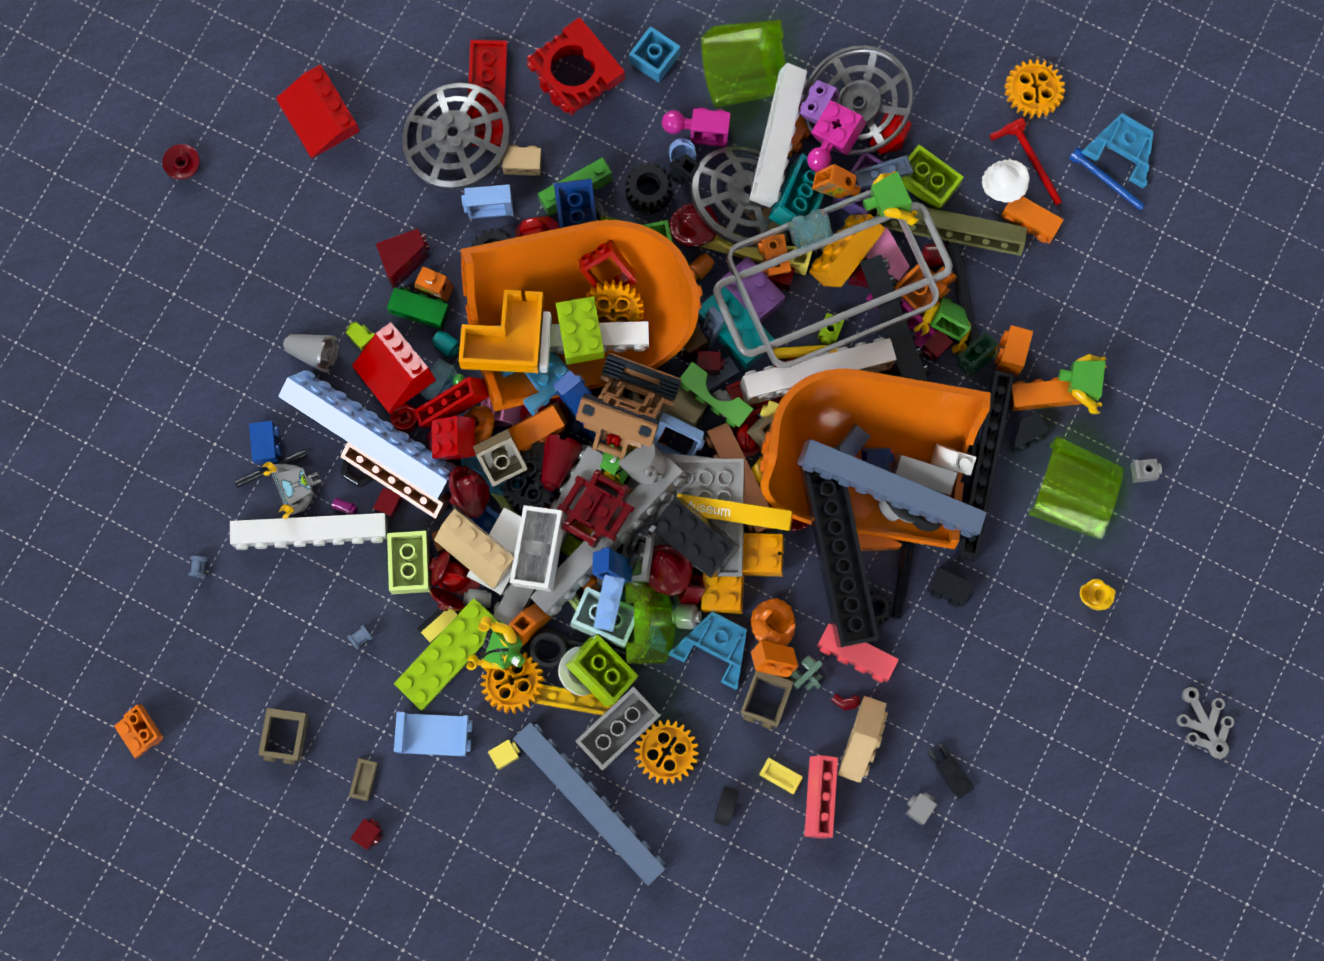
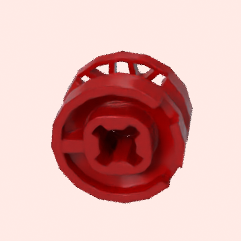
[390,404,418,433]

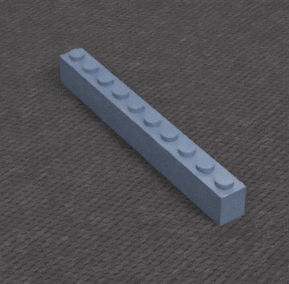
[797,439,987,537]
[513,723,666,886]

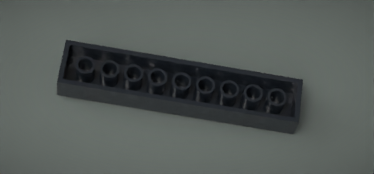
[798,446,880,648]

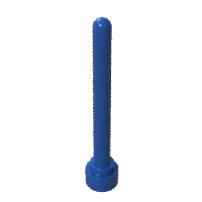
[1069,147,1144,210]

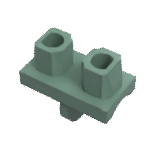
[789,655,823,690]

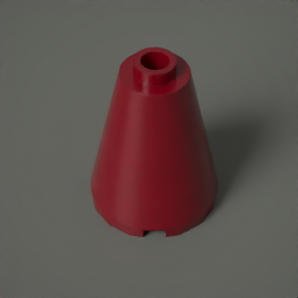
[541,434,582,491]

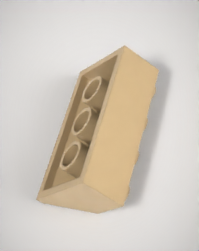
[435,509,514,590]

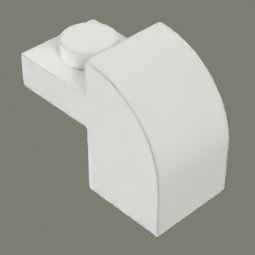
[931,443,976,476]

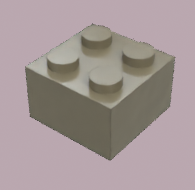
[473,429,528,486]

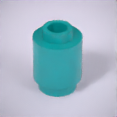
[431,331,460,358]

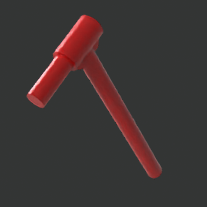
[989,118,1062,205]

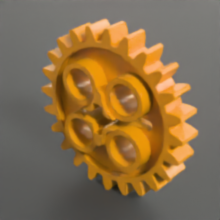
[1004,59,1065,118]
[586,280,644,323]
[480,652,545,714]
[635,720,699,785]

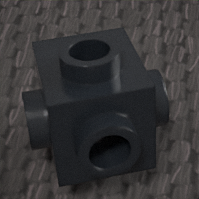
[667,153,700,185]

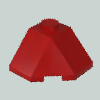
[869,113,912,154]

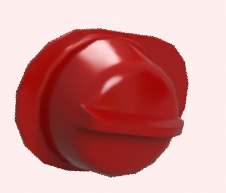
[515,216,560,237]
[732,416,760,457]
[437,561,480,595]

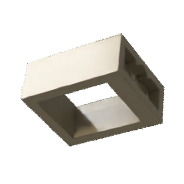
[740,671,793,730]
[258,708,309,765]

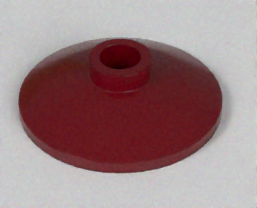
[162,144,200,180]
[428,550,450,586]
[429,588,465,611]

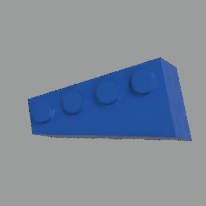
[552,371,607,444]

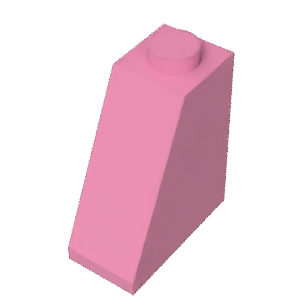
[862,227,910,284]

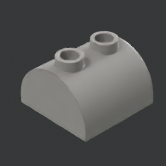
[618,442,666,484]

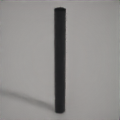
[234,449,308,488]

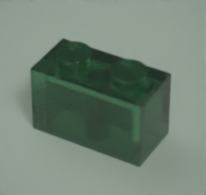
[957,332,999,377]

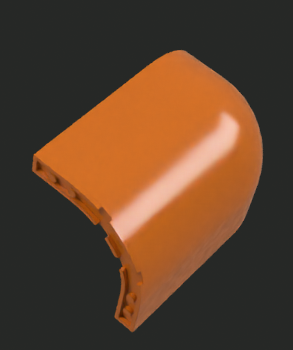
[461,220,702,412]
[759,369,991,549]

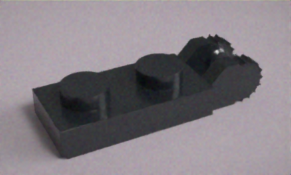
[928,743,975,800]

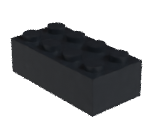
[654,497,740,578]

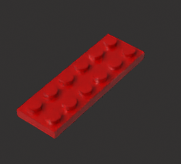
[467,40,507,147]

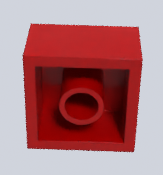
[431,416,475,460]

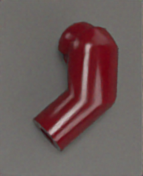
[831,693,861,711]

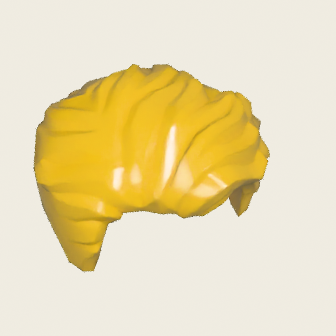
[1080,579,1116,610]

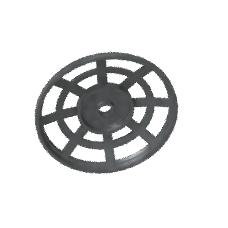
[803,45,913,155]
[402,83,511,189]
[691,146,789,247]

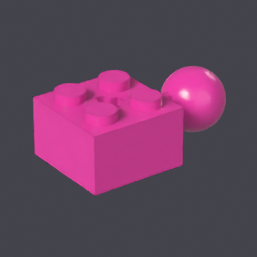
[807,100,866,171]
[662,107,730,147]

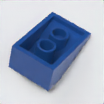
[554,179,597,228]

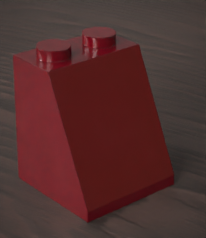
[375,228,430,289]

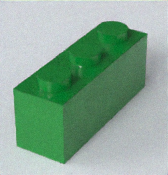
[387,287,450,330]

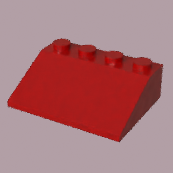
[276,64,360,159]
[352,322,436,414]

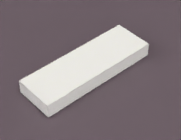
[539,311,552,373]

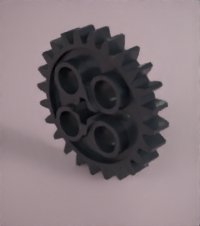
[500,452,563,513]

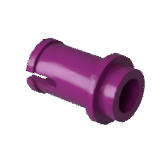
[331,497,358,515]

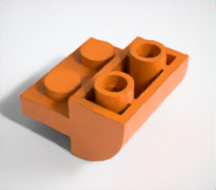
[114,704,164,758]

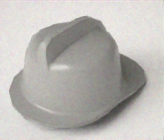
[878,501,915,523]

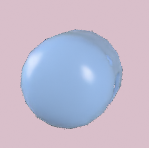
[669,138,696,162]

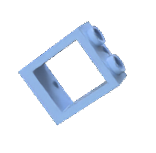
[462,185,514,219]
[654,412,705,456]

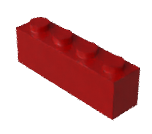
[415,377,489,429]

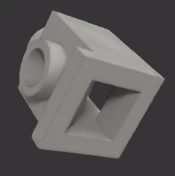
[1130,459,1162,483]

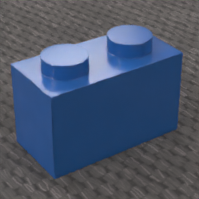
[249,421,281,465]
[592,547,632,585]

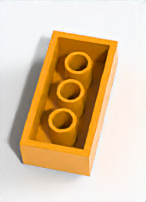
[809,214,885,287]

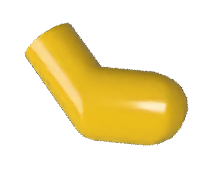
[751,456,763,485]

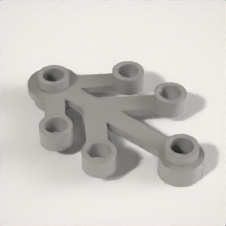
[1177,687,1234,759]

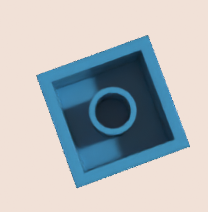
[629,26,680,83]

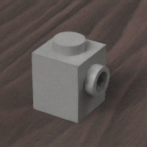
[905,793,937,825]

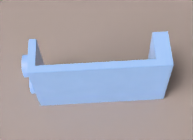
[593,575,625,632]
[394,712,473,756]

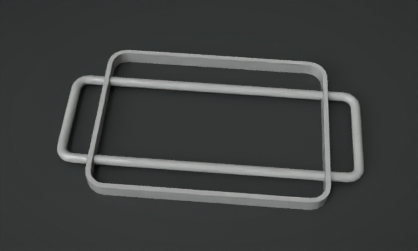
[713,190,953,369]

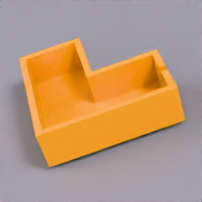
[459,290,544,373]
[701,533,785,614]

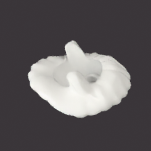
[982,160,1030,203]

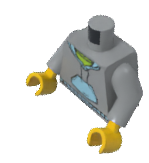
[262,462,322,519]

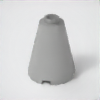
[283,334,339,373]

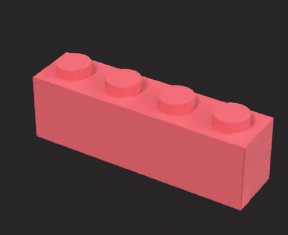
[817,623,899,683]
[804,755,838,839]

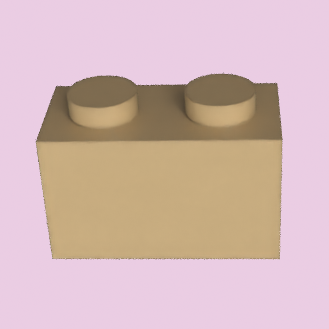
[502,145,542,176]

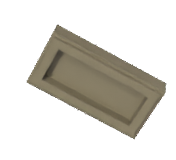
[349,758,378,802]

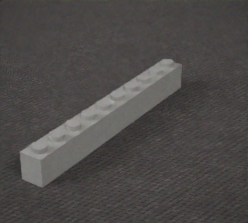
[493,446,604,625]
[530,456,687,617]

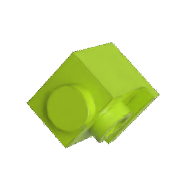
[818,313,844,345]
[346,322,374,351]

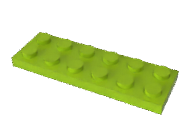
[394,598,499,711]

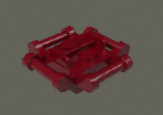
[557,469,635,548]

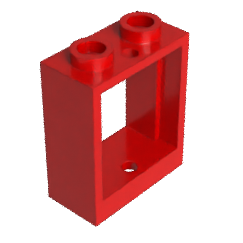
[579,240,637,301]

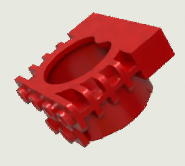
[526,17,625,116]

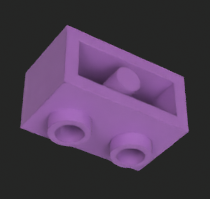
[800,80,840,124]

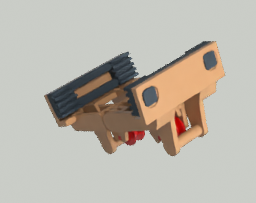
[575,353,682,460]

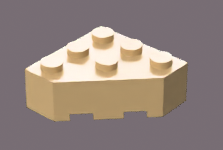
[838,696,888,783]

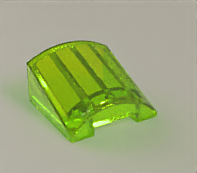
[701,19,786,108]
[1028,436,1124,539]
[625,582,675,664]

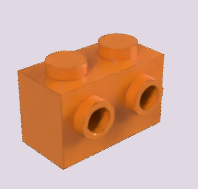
[757,234,791,277]
[751,640,798,678]

